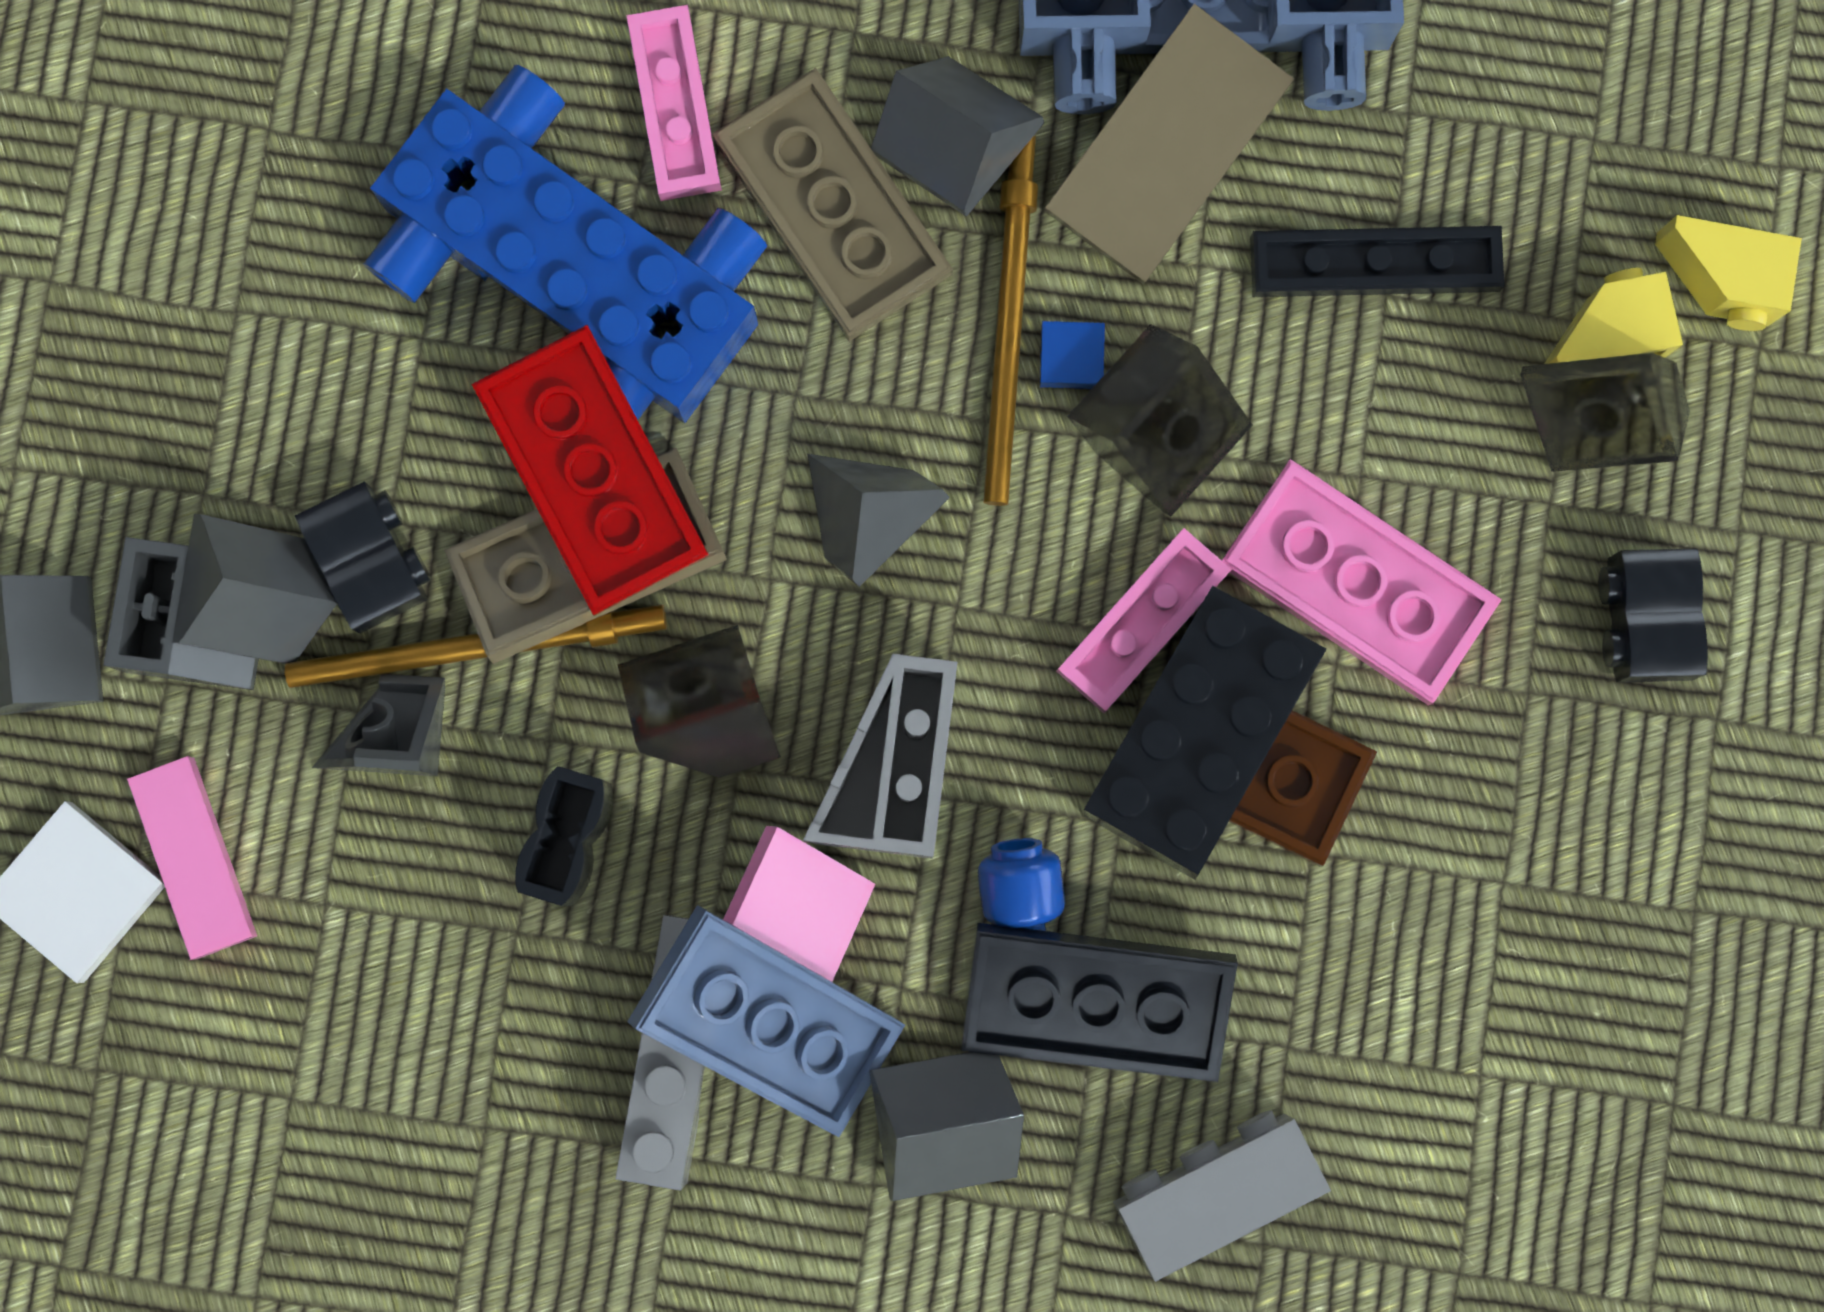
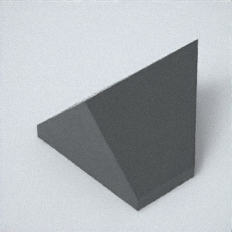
[807,454,950,587]
[312,674,445,776]

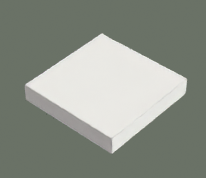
[0,801,165,983]

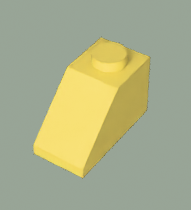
[1655,215,1802,331]
[1540,268,1683,383]

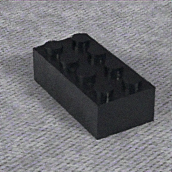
[1084,586,1327,880]

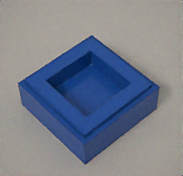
[1040,321,1105,389]

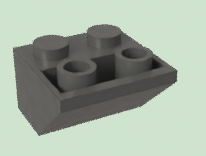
[103,537,259,690]

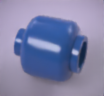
[977,838,1065,931]

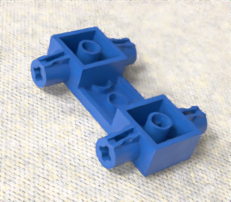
[363,65,767,423]

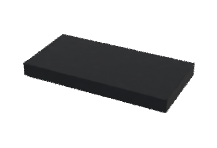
[961,923,1238,1082]

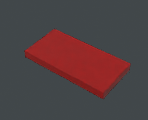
[471,325,709,616]

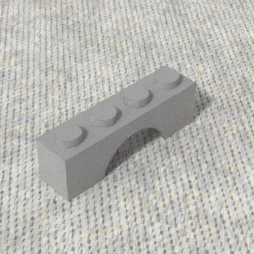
[615,915,705,1191]

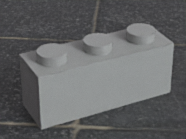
[1113,1110,1331,1282]

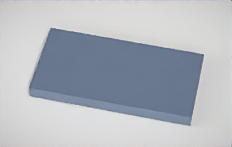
[627,905,905,1137]

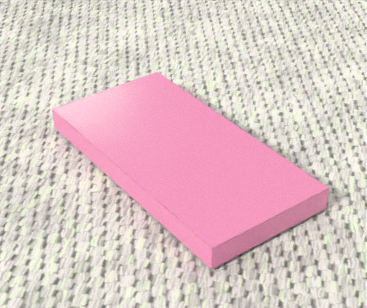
[1221,459,1502,706]

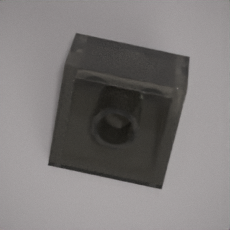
[1067,324,1253,517]

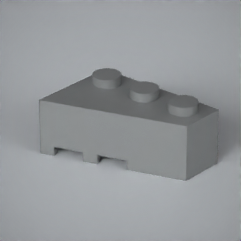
[803,654,958,859]

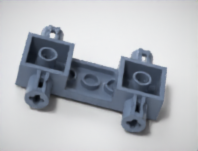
[1019,0,1404,115]

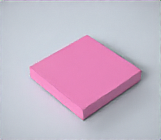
[723,826,875,982]

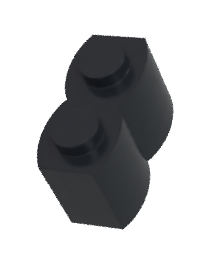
[295,481,431,634]
[1598,548,1708,683]
[515,766,613,906]

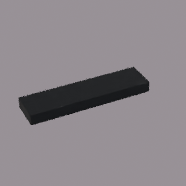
[1250,226,1505,297]

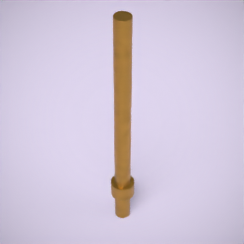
[983,135,1039,506]
[285,604,667,688]

